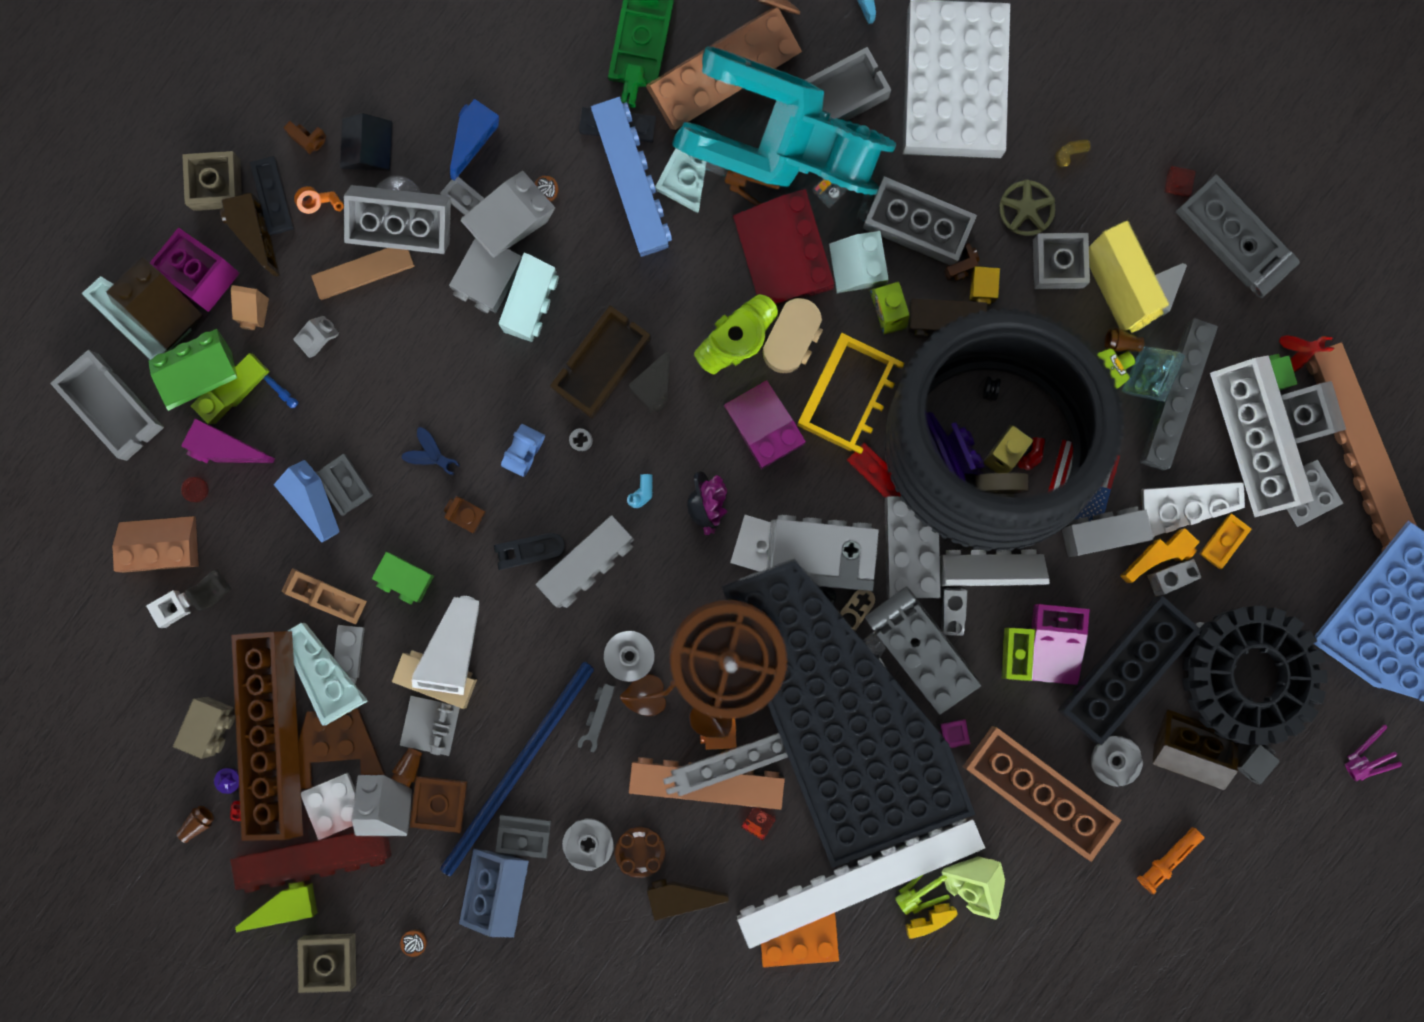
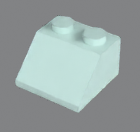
[829,231,888,293]

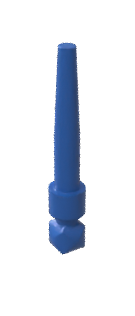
[263,374,299,408]

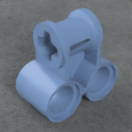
[501,424,545,477]

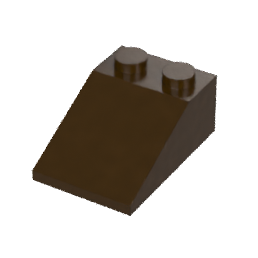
[220,193,280,277]
[106,257,203,350]

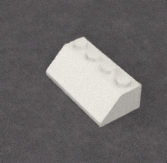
[940,549,1049,586]

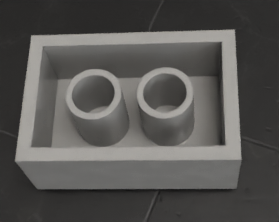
[1062,506,1153,558]

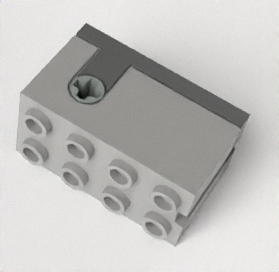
[766,515,879,591]

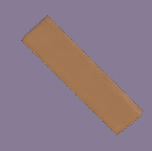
[311,248,415,300]

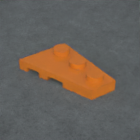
[761,912,839,967]

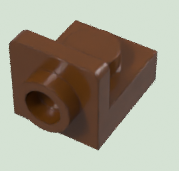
[283,121,326,154]
[444,496,486,534]

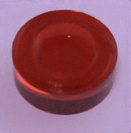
[181,477,209,503]

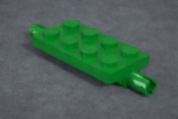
[608,0,674,108]

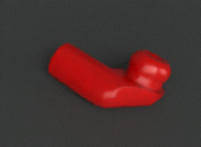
[1017,437,1045,470]

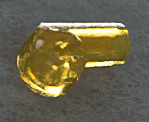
[1055,139,1090,167]

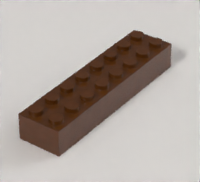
[231,631,303,841]

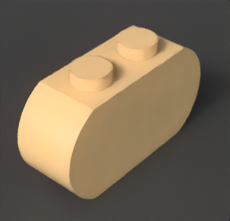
[763,298,823,373]

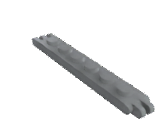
[663,732,788,796]

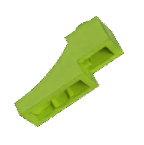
[191,353,270,424]

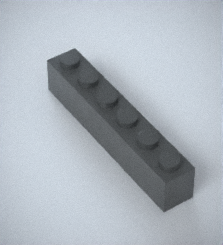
[1139,318,1218,471]

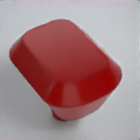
[230,801,241,821]

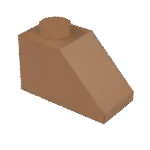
[231,285,269,330]

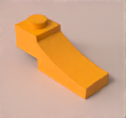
[1120,528,1200,583]

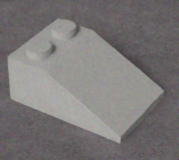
[461,171,555,258]

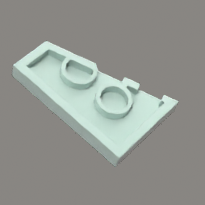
[655,122,707,213]

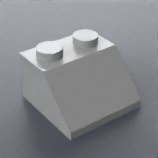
[351,775,413,836]

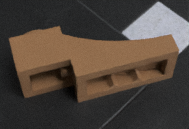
[282,568,367,624]

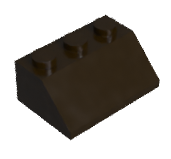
[1152,709,1239,790]

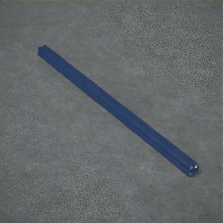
[440,662,594,876]

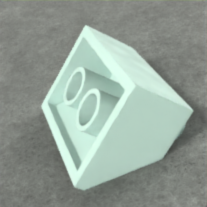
[499,253,559,342]

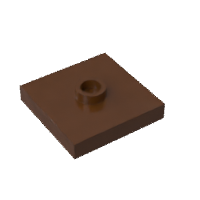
[410,776,468,833]

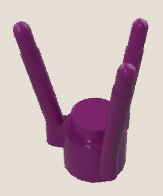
[1345,724,1402,781]

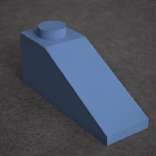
[274,460,340,543]

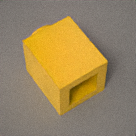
[970,267,1000,306]

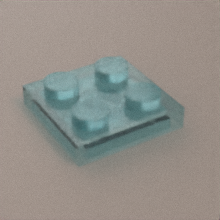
[1122,346,1185,402]

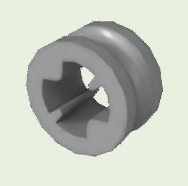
[569,428,593,451]

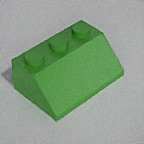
[148,329,238,411]

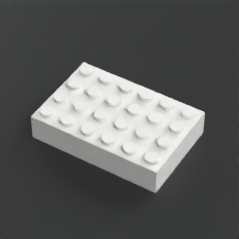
[903,0,1010,158]

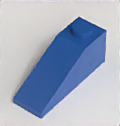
[450,99,499,181]

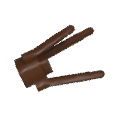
[725,170,780,206]

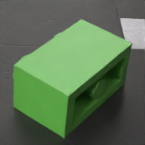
[372,552,434,605]

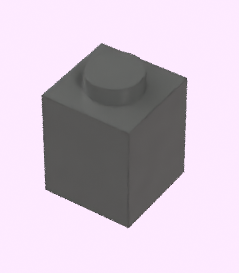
[1238,745,1280,785]

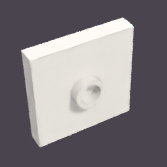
[730,515,771,572]

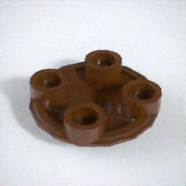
[614,827,665,878]

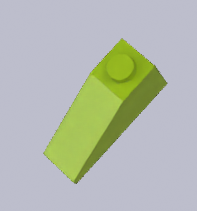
[235,880,318,932]

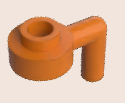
[294,186,344,214]

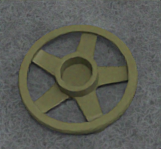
[1000,180,1055,236]

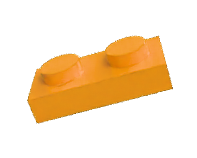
[1199,514,1252,569]

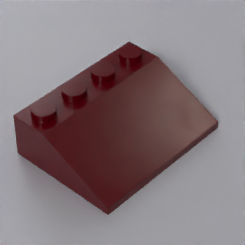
[733,189,834,306]

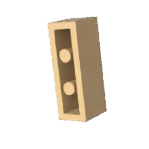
[392,650,477,709]

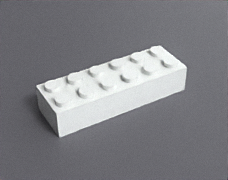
[1210,355,1314,517]

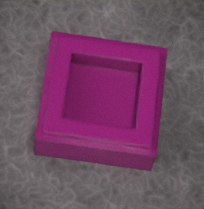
[940,719,970,748]

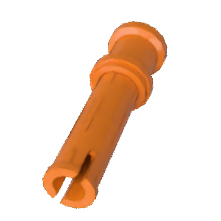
[1137,827,1205,895]

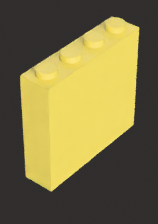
[1089,221,1169,333]

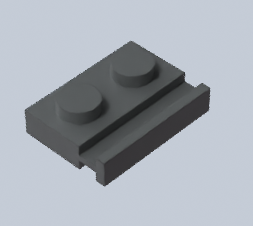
[316,454,373,516]
[496,814,551,858]

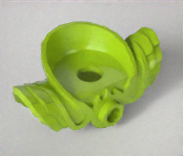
[694,294,778,374]

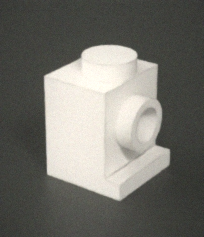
[147,590,191,628]

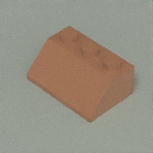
[112,516,199,573]

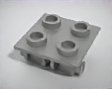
[1287,459,1343,527]
[400,696,460,756]

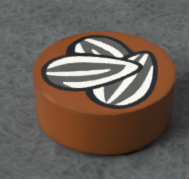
[534,176,559,202]
[400,929,427,957]

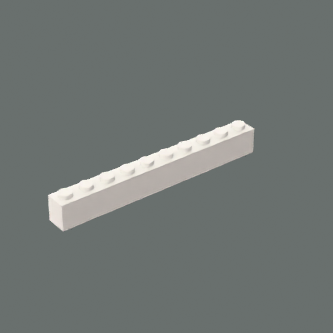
[737,817,985,949]

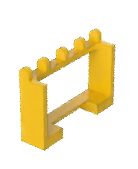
[797,333,904,454]

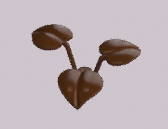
[620,674,732,738]

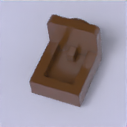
[944,243,980,282]

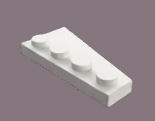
[1141,482,1245,537]

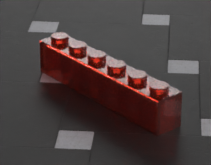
[230,832,392,893]

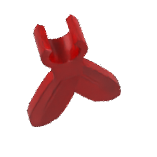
[1279,335,1335,372]

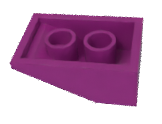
[150,227,240,312]
[724,380,806,470]
[181,419,275,463]

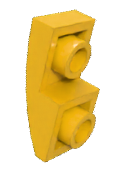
[905,903,957,939]

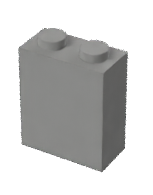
[449,238,522,313]

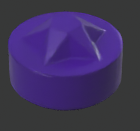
[214,768,239,794]

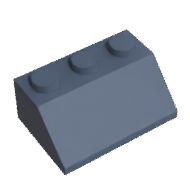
[459,849,529,937]

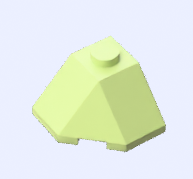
[942,857,1005,920]

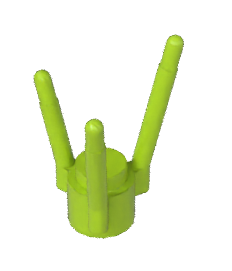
[895,874,949,915]

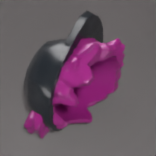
[687,471,728,535]

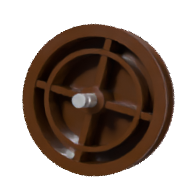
[670,600,787,719]

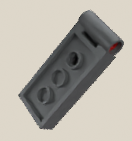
[1176,174,1300,298]
[865,586,981,714]

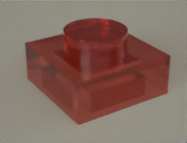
[1164,166,1196,197]

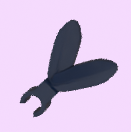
[402,427,460,475]

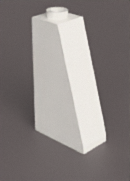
[412,596,479,695]

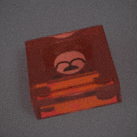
[741,807,776,841]

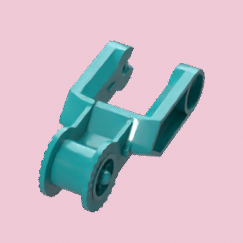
[672,46,896,195]

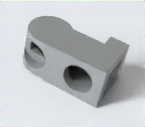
[1147,558,1202,596]
[941,588,967,636]

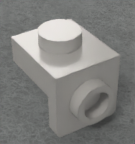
[293,316,339,358]

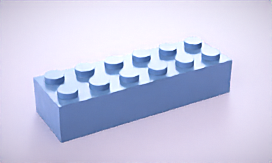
[591,97,672,257]

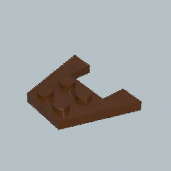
[298,708,386,789]

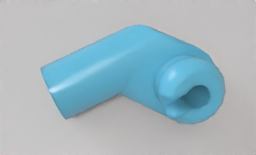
[627,474,652,508]

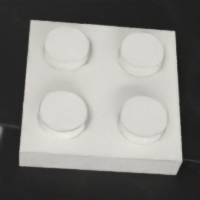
[301,772,356,840]

